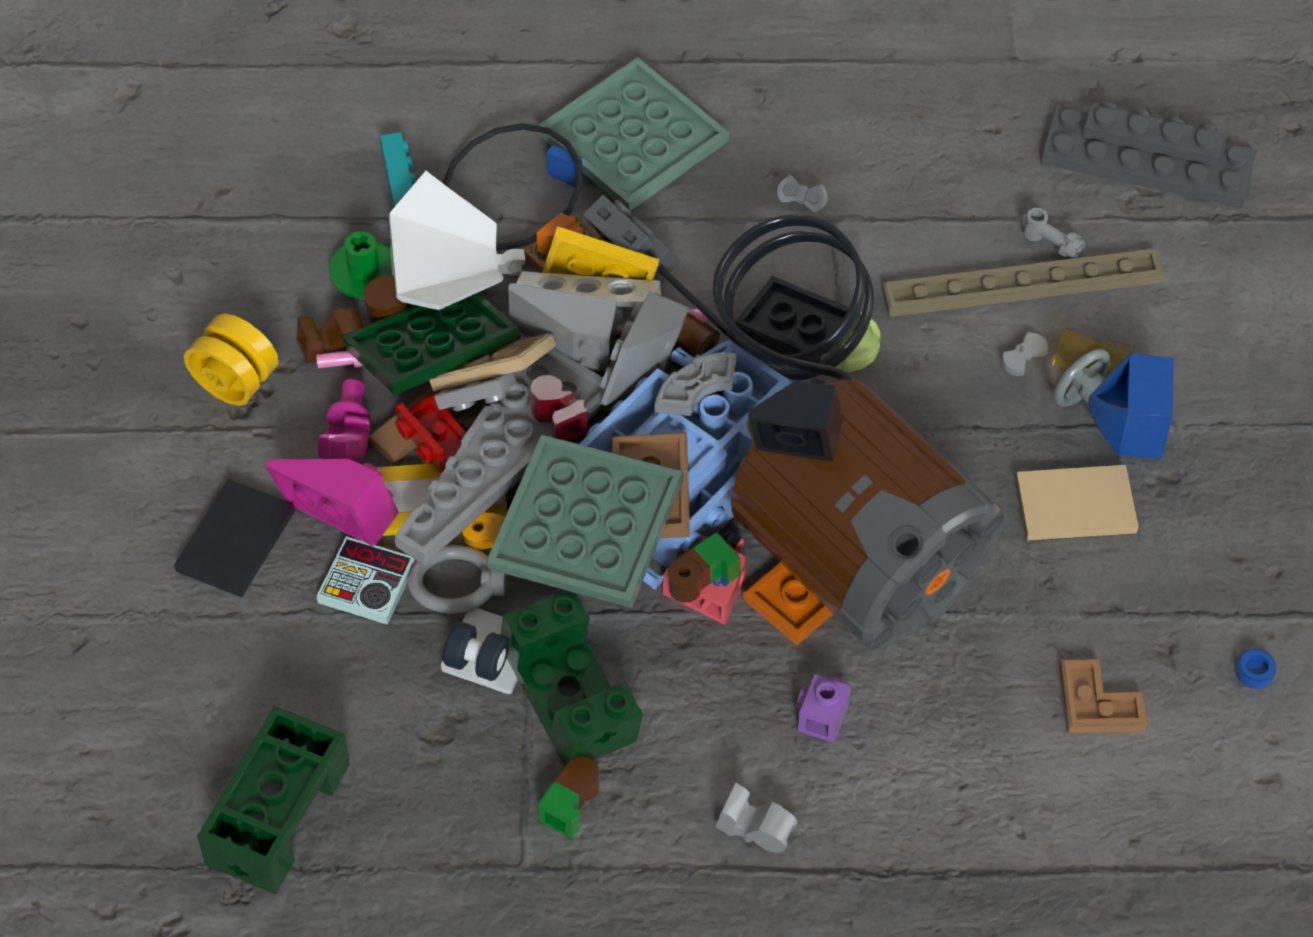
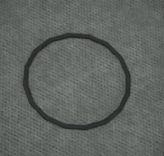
[442,123,582,250]

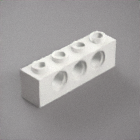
[516,271,661,331]

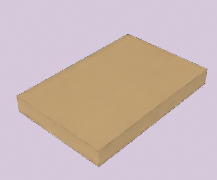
[429,333,556,391]
[1016,465,1138,540]

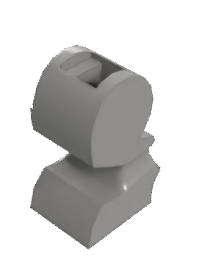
[715,783,797,853]

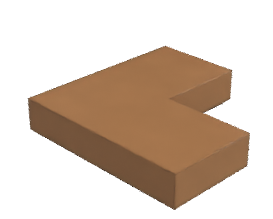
[1060,659,1147,734]

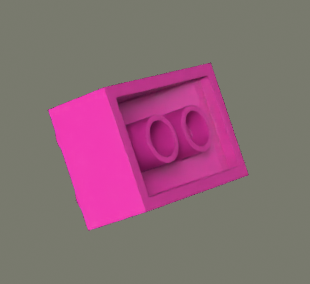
[265,459,399,547]

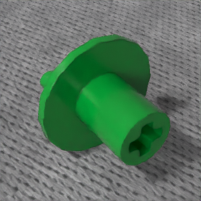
[328,231,394,299]

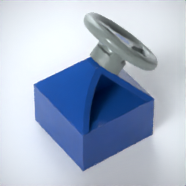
[1053,349,1174,459]

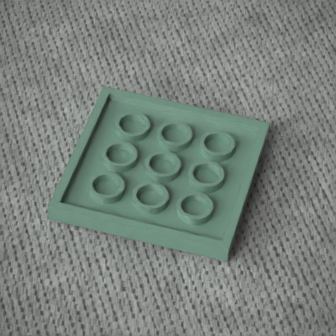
[537,57,729,211]
[486,435,684,608]

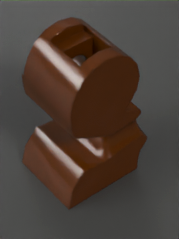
[296,309,364,363]

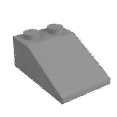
[508,283,617,373]

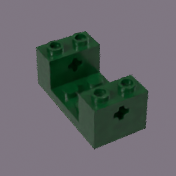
[500,590,643,766]
[197,706,350,895]

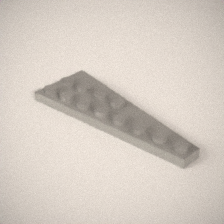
[395,349,605,565]

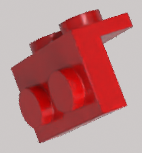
[395,394,467,474]

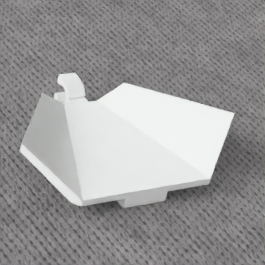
[389,171,525,310]

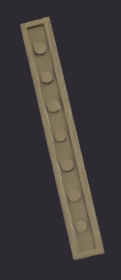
[882,248,1165,317]

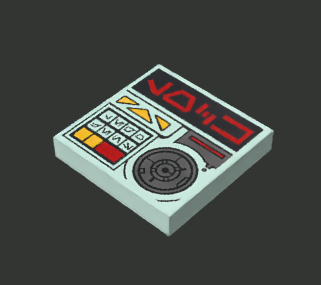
[317,536,416,625]

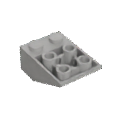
[599,291,689,406]

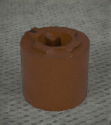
[364,276,409,324]
[672,312,721,358]

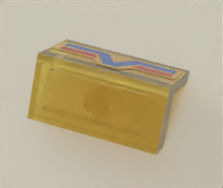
[1053,326,1136,379]

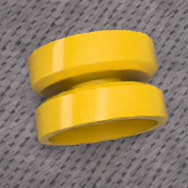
[183,313,279,406]

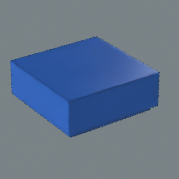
[547,145,583,187]

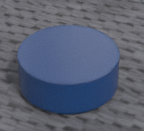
[1235,649,1276,689]

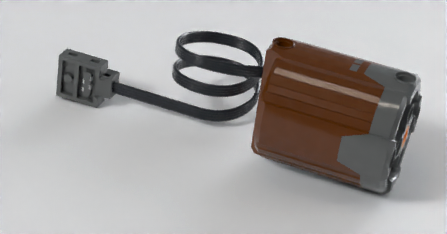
[583,195,1005,650]

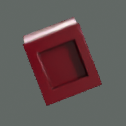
[531,375,587,442]

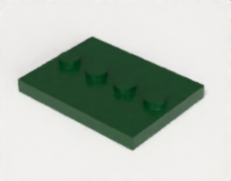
[342,293,521,395]

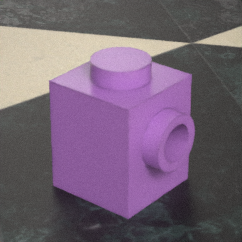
[796,674,851,743]

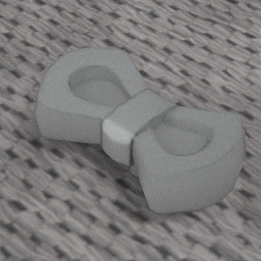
[777,175,828,212]
[1001,332,1048,376]

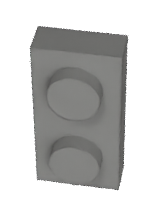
[434,372,516,411]

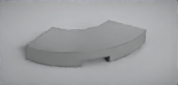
[655,352,736,416]

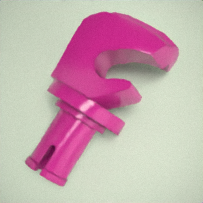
[317,379,370,462]

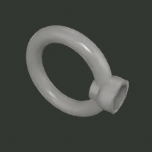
[408,545,507,614]

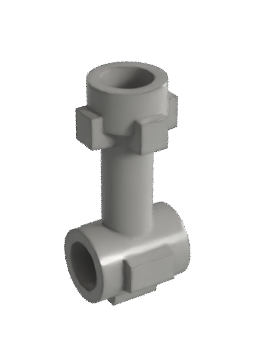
[1022,208,1085,258]

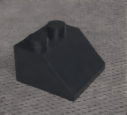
[748,379,843,462]

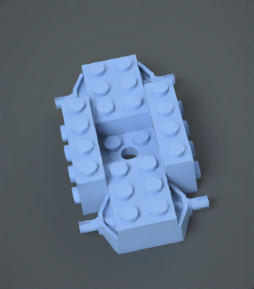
[579,340,793,590]

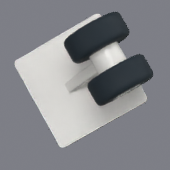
[441,608,518,694]

